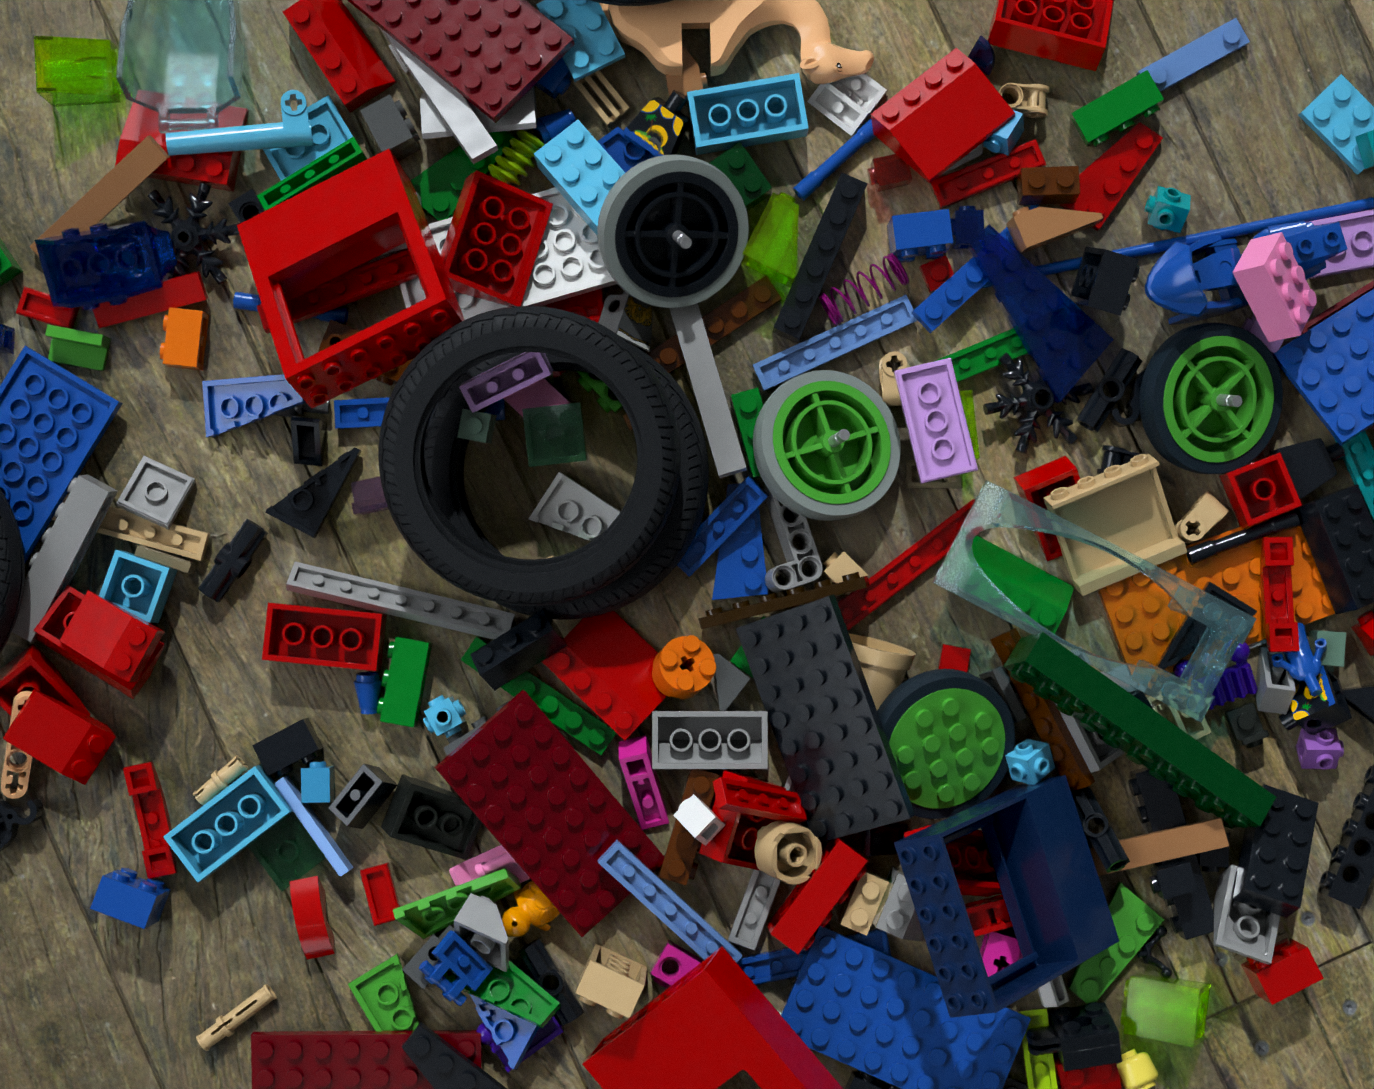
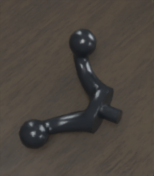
[1137,926,1172,978]

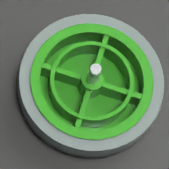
[753,370,901,521]

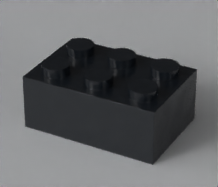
[1068,246,1140,316]

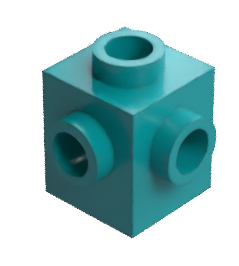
[1144,186,1191,233]

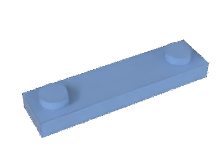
[1136,18,1250,92]

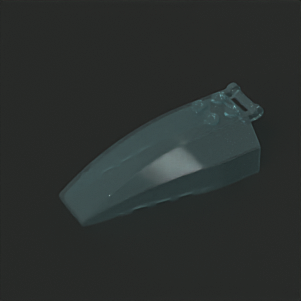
[116,0,244,133]

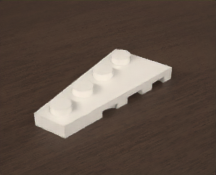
[529,472,621,541]

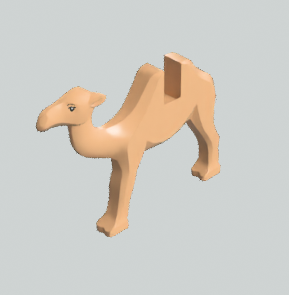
[599,0,874,84]

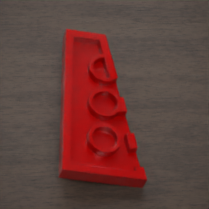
[1058,122,1163,231]

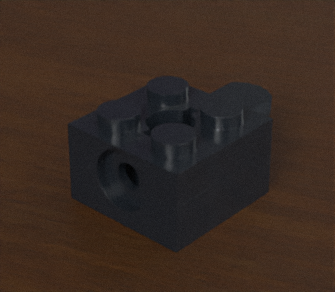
[1027,1002,1122,1071]

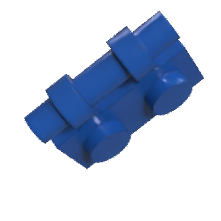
[419,930,493,1006]

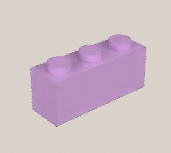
[459,352,553,413]

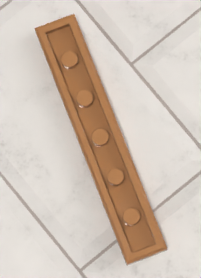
[29,135,170,268]
[1089,817,1229,876]

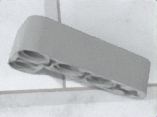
[763,485,823,593]

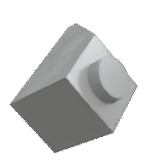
[1255,647,1296,714]

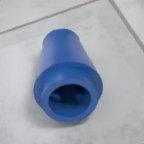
[533,108,576,144]
[354,672,382,714]

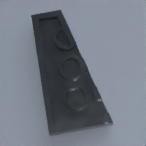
[402,1022,507,1089]

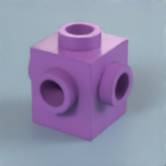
[1296,728,1344,769]

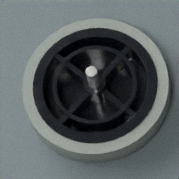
[597,154,749,308]

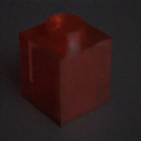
[867,154,912,192]

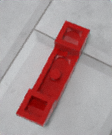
[1260,537,1299,652]
[123,761,177,879]

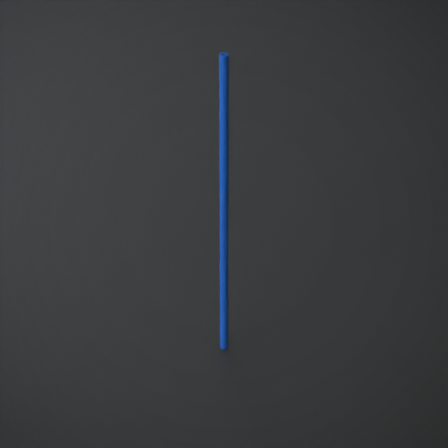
[981,197,1374,289]

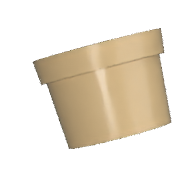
[849,633,916,711]

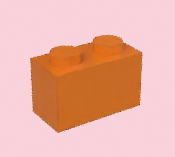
[160,307,209,371]

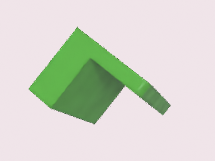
[45,324,111,371]

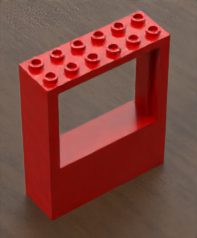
[237,149,465,409]

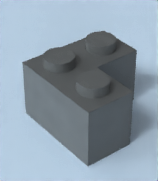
[360,94,421,162]

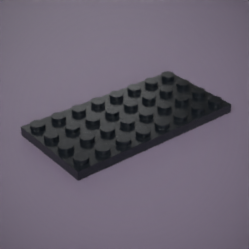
[736,594,915,842]

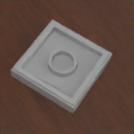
[116,456,196,530]

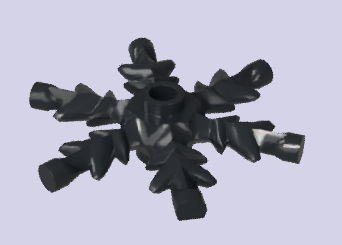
[132,182,240,285]
[983,344,1093,454]

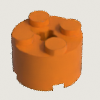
[652,635,716,699]

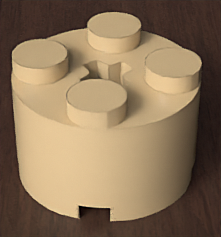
[754,820,822,885]

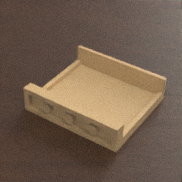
[1043,454,1187,596]

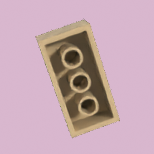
[575,943,647,1019]

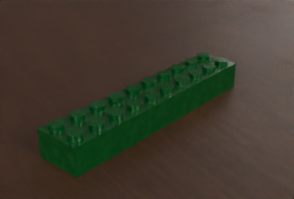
[1003,632,1276,829]

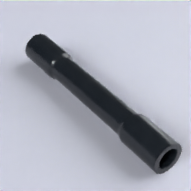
[1186,510,1300,565]

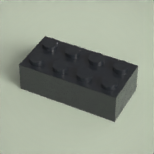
[1294,484,1374,614]
[1232,784,1319,918]

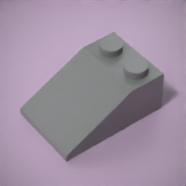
[1214,864,1280,965]

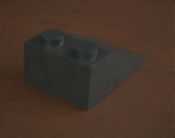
[381,774,482,860]

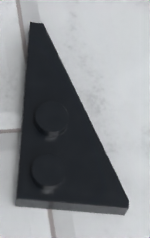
[265,447,361,538]
[1155,582,1257,671]

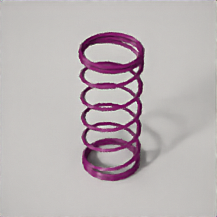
[819,252,909,326]

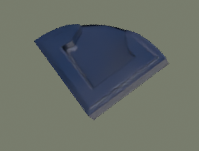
[968,36,995,75]

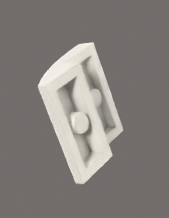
[807,73,888,136]

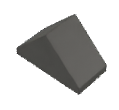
[713,653,750,711]

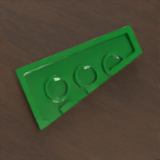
[411,131,514,221]
[443,960,562,1028]

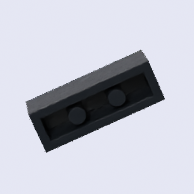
[470,609,567,691]

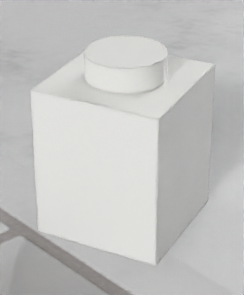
[674,794,725,846]

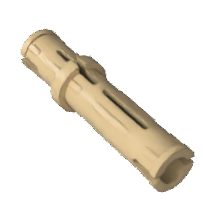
[196,984,277,1051]

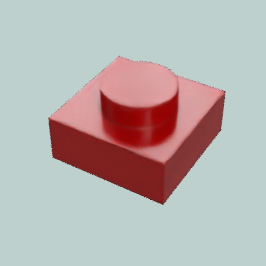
[919,255,954,293]

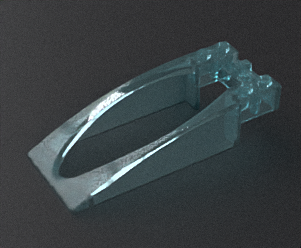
[933,480,1256,722]

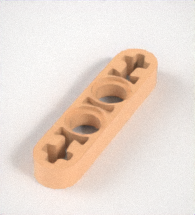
[1,691,32,799]

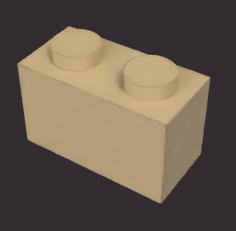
[838,870,889,936]

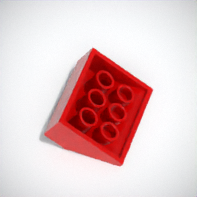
[987,0,1113,71]
[871,48,1015,183]
[115,90,248,192]
[440,170,553,307]
[542,611,666,741]

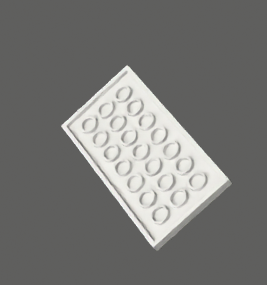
[391,188,617,320]

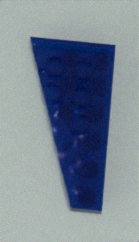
[968,224,1114,403]

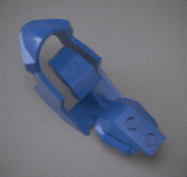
[1145,221,1348,325]

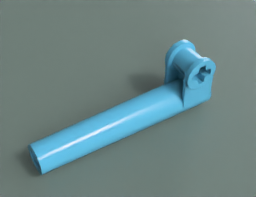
[166,90,313,156]

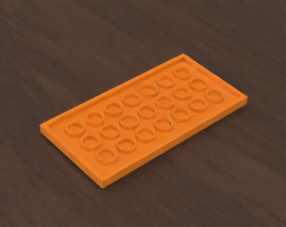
[1098,502,1335,686]

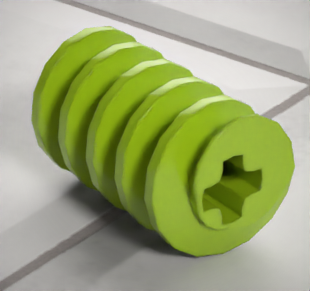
[488,130,545,185]

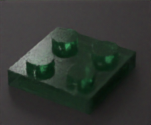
[522,402,588,467]
[248,812,326,892]

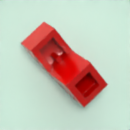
[290,876,335,960]

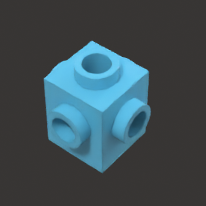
[423,695,466,738]
[1005,739,1055,785]

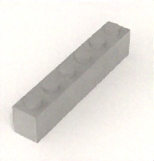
[12,475,118,642]

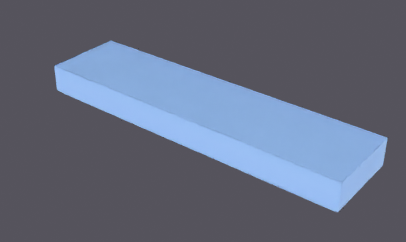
[275,775,354,876]

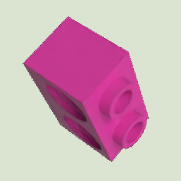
[651,940,703,988]

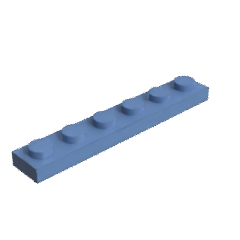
[752,294,918,391]
[597,840,743,963]

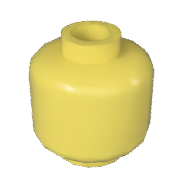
[1117,1049,1158,1089]

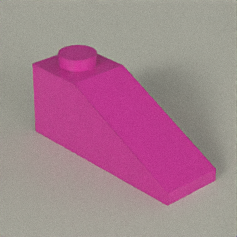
[618,735,669,830]

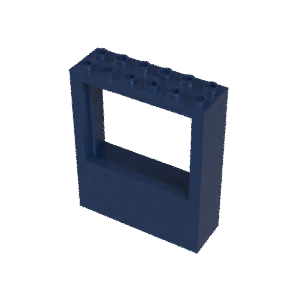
[894,775,1119,1018]

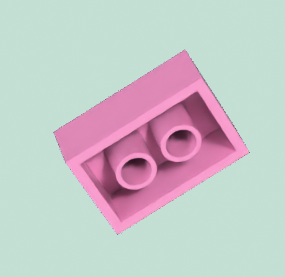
[1232,232,1317,342]

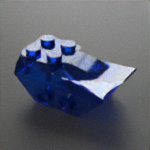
[35,221,177,310]

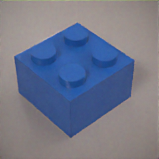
[887,209,953,263]
[90,867,171,929]

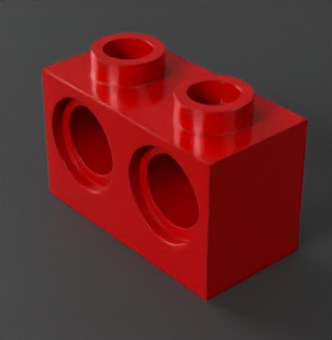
[965,894,1013,937]

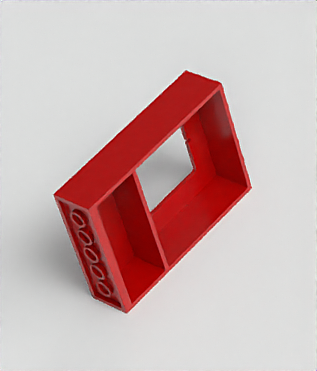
[582,946,843,1089]

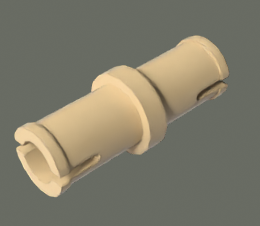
[193,755,248,805]

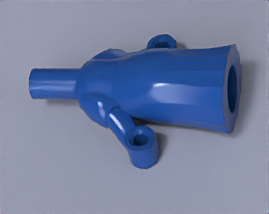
[1272,623,1327,696]

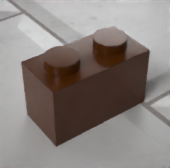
[1017,166,1080,205]

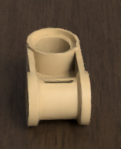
[998,83,1049,118]
[879,351,908,407]
[1175,491,1229,544]

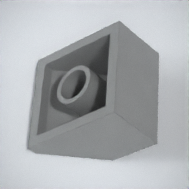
[454,893,509,972]

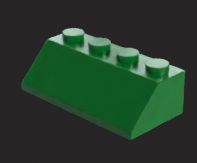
[948,534,1074,637]

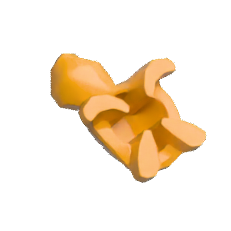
[502,881,560,937]

